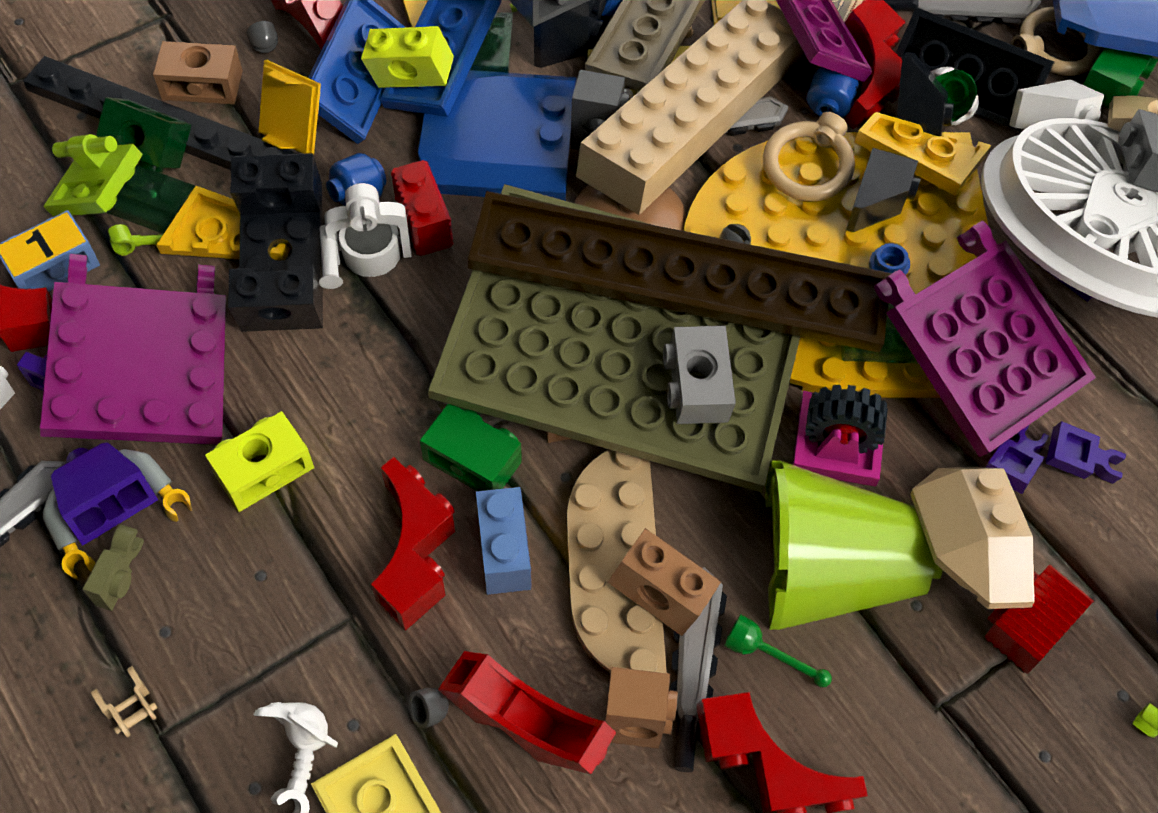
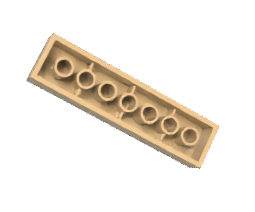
[576,0,804,215]

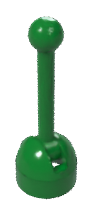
[724,614,832,688]

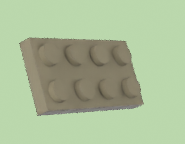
[585,0,705,91]

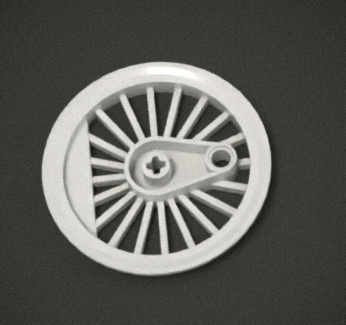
[981,118,1158,318]

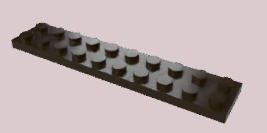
[468,191,892,352]

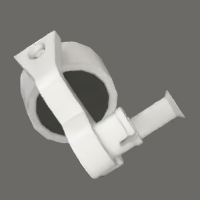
[319,183,411,289]

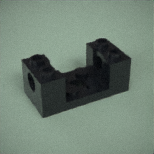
[228,153,323,332]

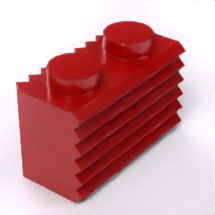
[391,160,454,256]
[985,565,1094,674]

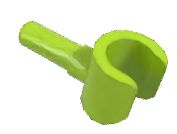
[108,224,163,256]
[1132,702,1158,738]

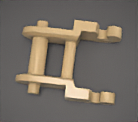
[91,666,158,738]

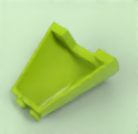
[765,460,943,630]

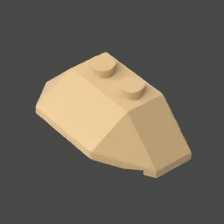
[910,467,1034,609]

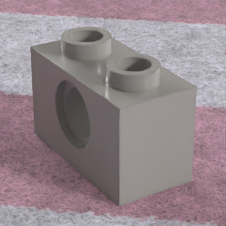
[663,326,736,424]

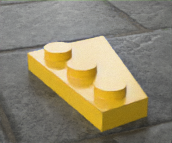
[854,112,992,196]
[156,186,292,261]

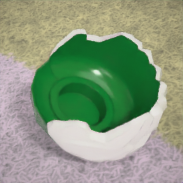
[931,67,979,126]

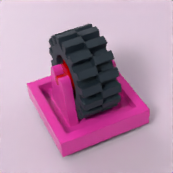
[792,385,888,487]

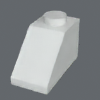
[1009,80,1104,129]

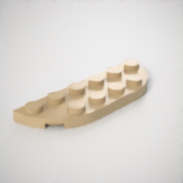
[567,449,667,673]

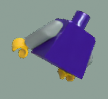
[43,442,192,580]

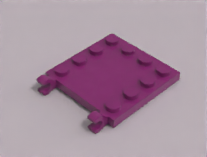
[874,221,1096,457]
[40,254,226,445]

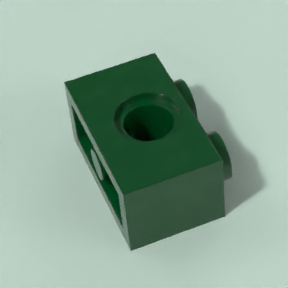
[96,97,192,173]

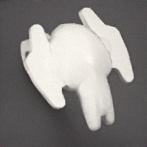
[254,702,338,813]

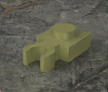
[83,524,144,611]

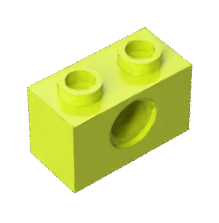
[361,26,454,88]
[205,411,314,512]

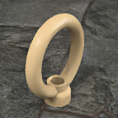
[1011,7,1103,76]
[763,112,855,201]

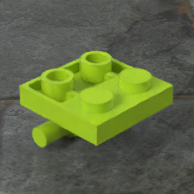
[43,134,143,217]

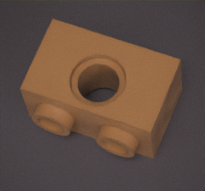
[153,41,243,104]
[607,528,721,636]
[605,667,678,749]

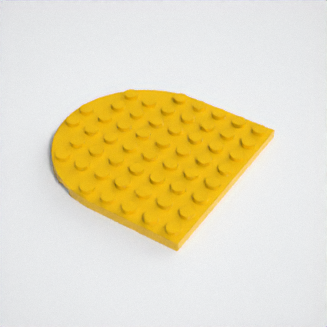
[684,132,988,398]

